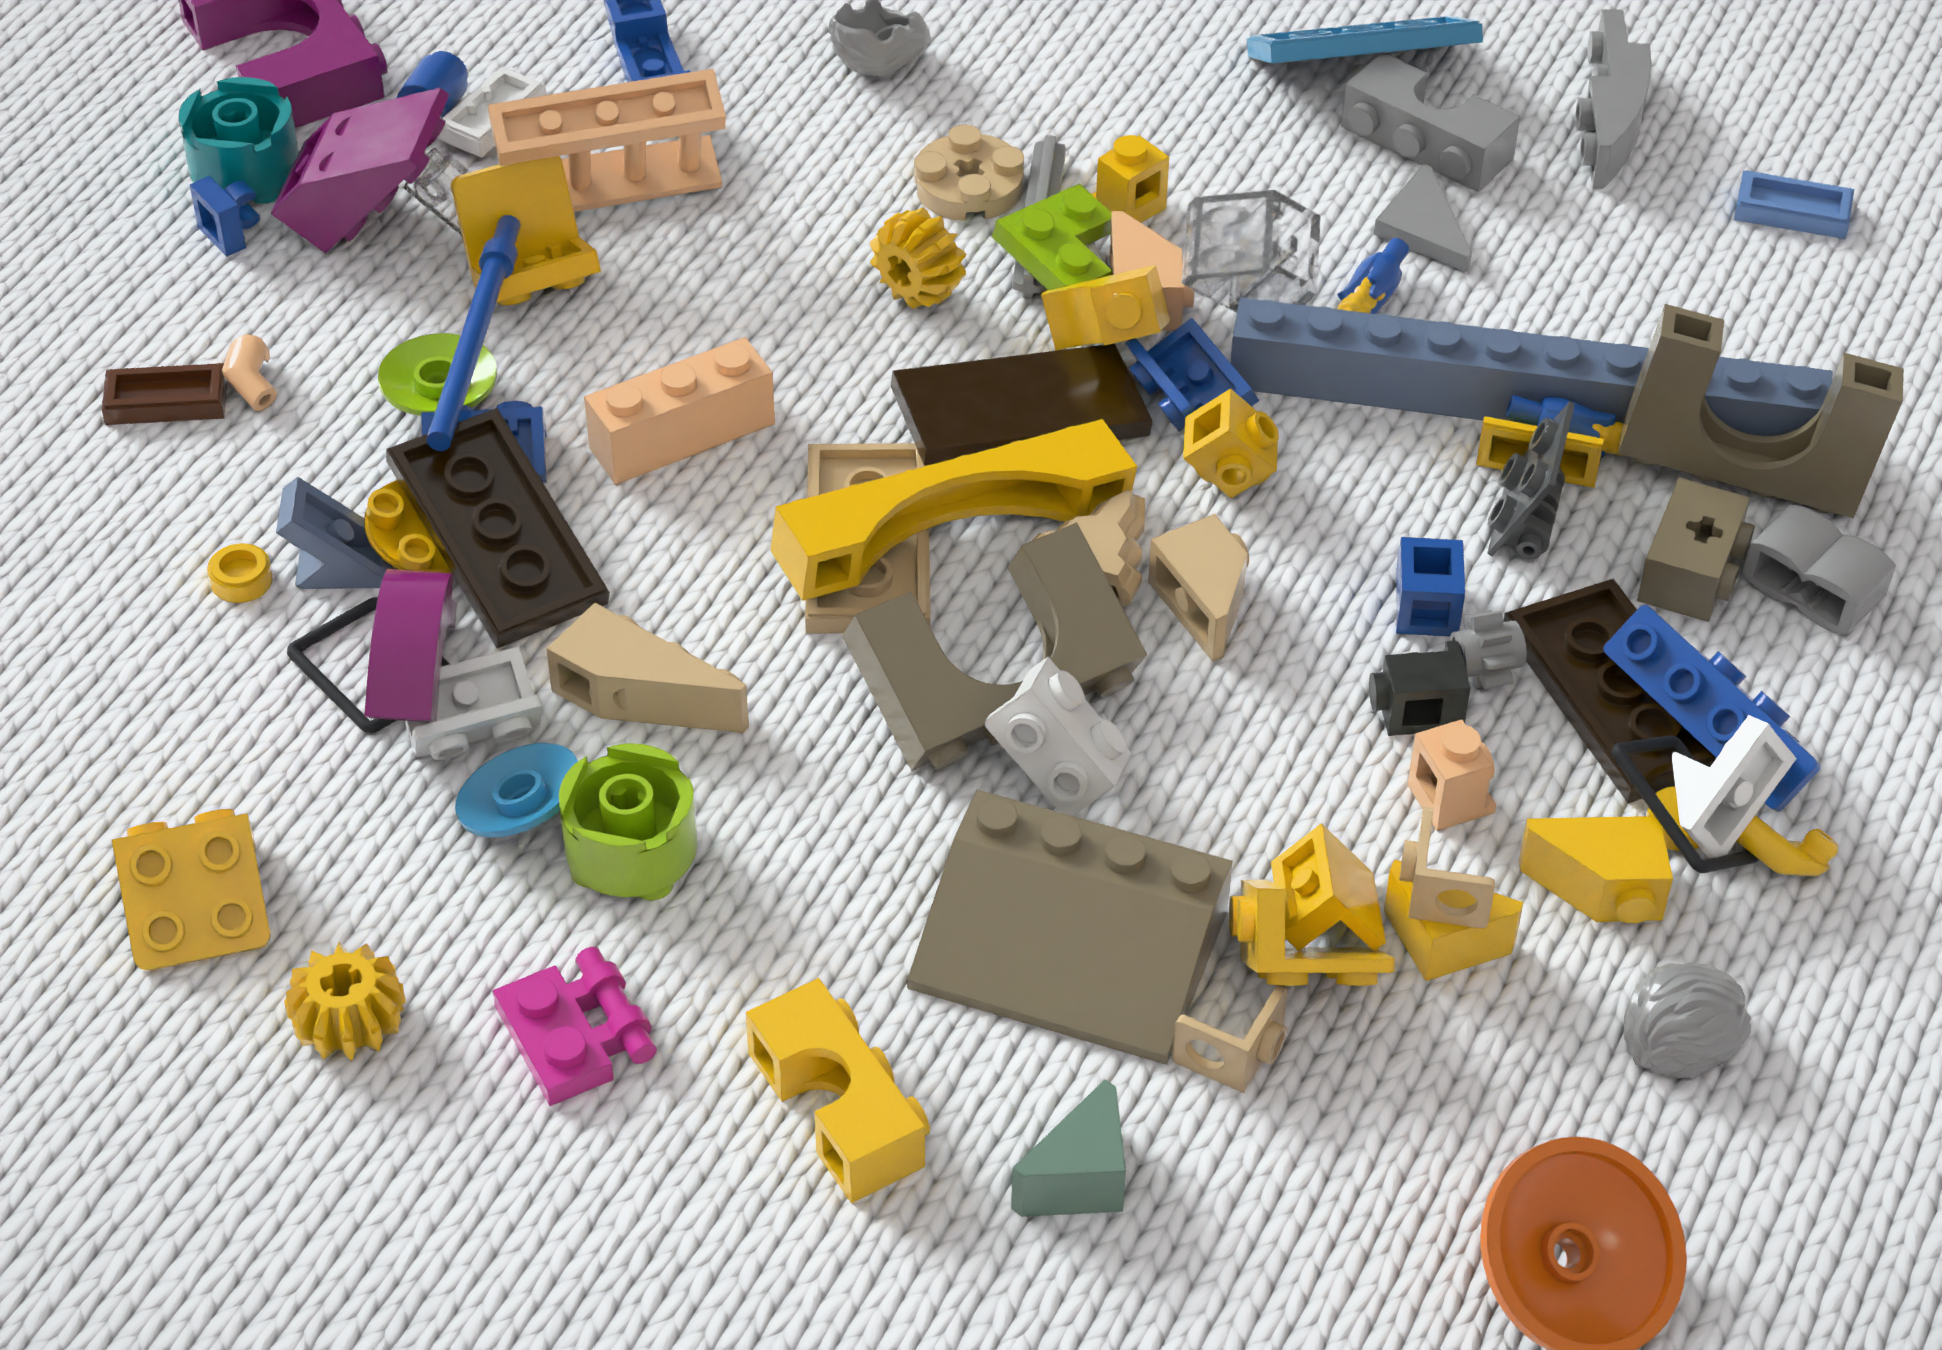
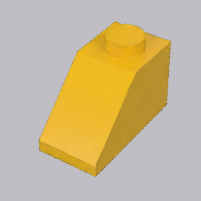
[1519,816,1673,923]

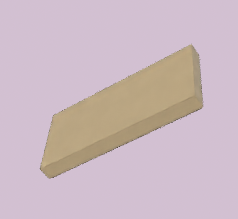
[805,443,930,634]

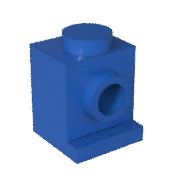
[1396,537,1465,637]

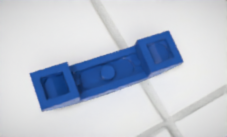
[604,0,690,82]

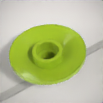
[378,333,497,416]

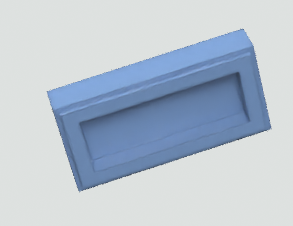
[1734,170,1855,239]

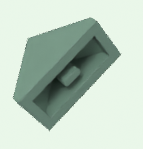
[1011,1079,1126,1217]

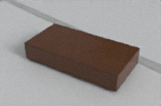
[102,363,227,425]

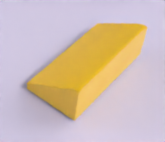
[1476,416,1604,488]

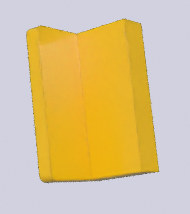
[1271,823,1386,951]

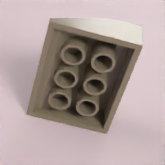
[907,790,1233,1065]

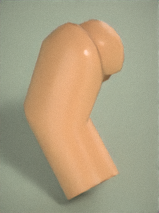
[222,334,277,411]

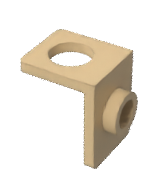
[1399,807,1495,928]
[1172,985,1288,1093]

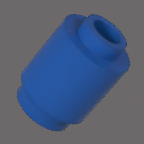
[397,51,468,118]

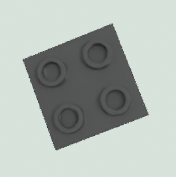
[1487,401,1575,560]

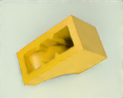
[1041,265,1170,351]

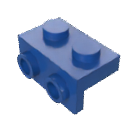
[1125,318,1259,432]

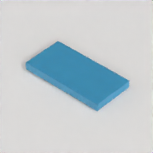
[1247,16,1483,63]

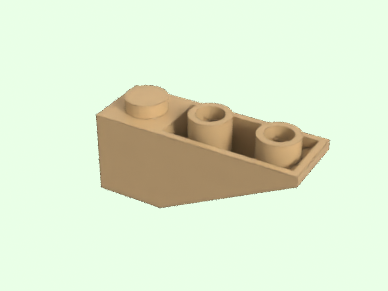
[546,603,749,733]

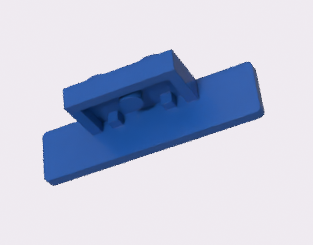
[1603,605,1821,812]

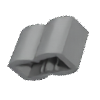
[1742,505,1896,635]

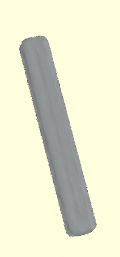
[1012,135,1066,299]

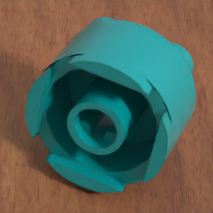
[178,77,299,204]

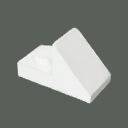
[1672,715,1797,859]

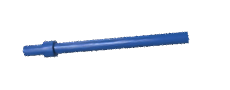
[426,215,521,451]

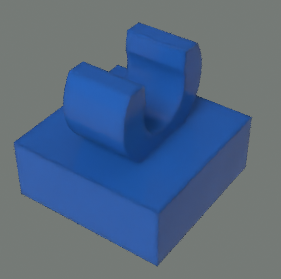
[189,176,260,257]

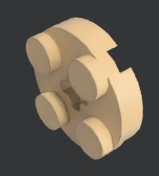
[914,124,1024,220]

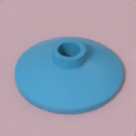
[455,743,578,837]

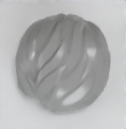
[829,0,931,76]
[1623,963,1751,1079]

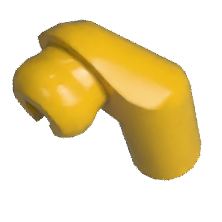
[1736,815,1838,876]

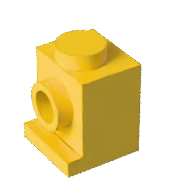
[1092,135,1170,223]

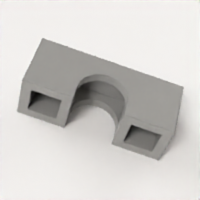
[1341,52,1520,192]

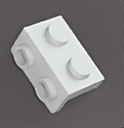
[405,646,542,760]
[985,657,1131,816]

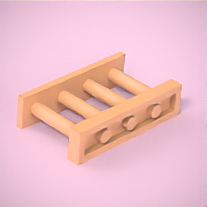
[488,69,726,212]

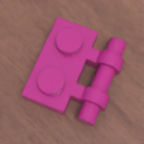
[492,947,657,1106]

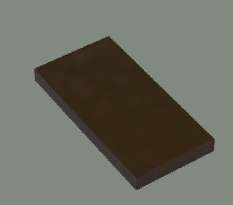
[891,343,1153,465]
[386,408,610,648]
[1503,578,1717,803]

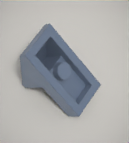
[276,477,392,589]

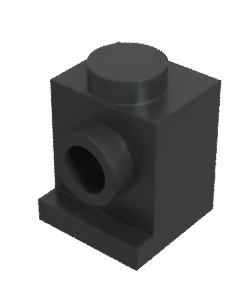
[1369,641,1471,736]

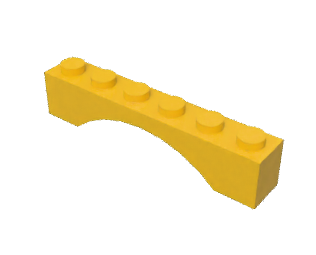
[770,419,1138,601]

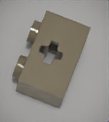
[1637,477,1755,622]

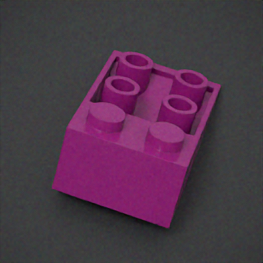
[270,88,450,253]

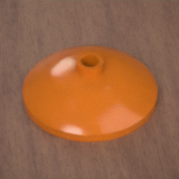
[1480,1137,1687,1350]

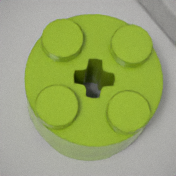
[559,743,697,901]

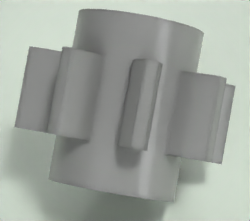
[1450,610,1527,689]

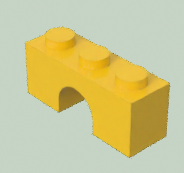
[746,978,930,1203]

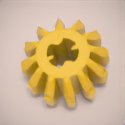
[869,207,967,309]
[284,941,406,1061]

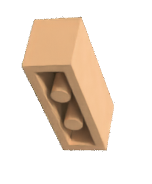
[584,337,775,485]

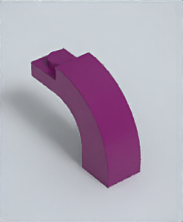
[364,569,457,723]

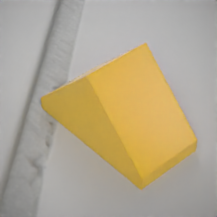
[1384,859,1524,981]

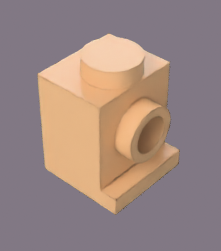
[1407,719,1496,831]

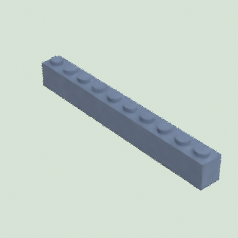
[1230,297,1833,436]

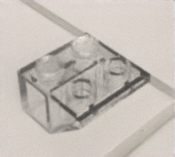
[1181,190,1321,313]

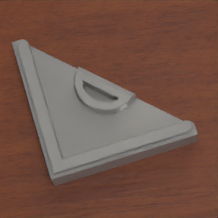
[1374,164,1472,272]

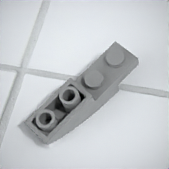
[1575,9,1652,189]

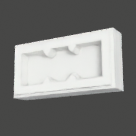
[437,66,546,158]

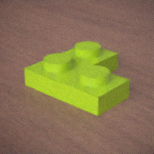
[992,183,1112,290]

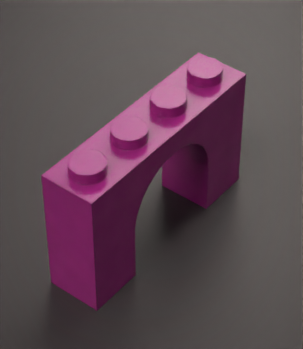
[178,0,388,128]

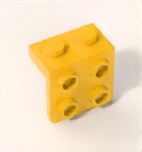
[451,156,601,305]
[111,809,271,971]
[1229,880,1395,986]

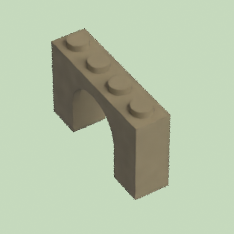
[1618,304,1904,518]
[842,522,1147,771]

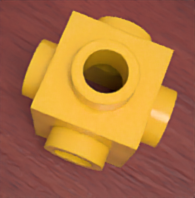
[1183,388,1279,498]

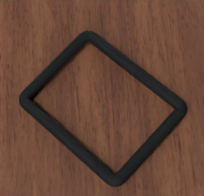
[287,597,450,733]
[1612,735,1759,873]

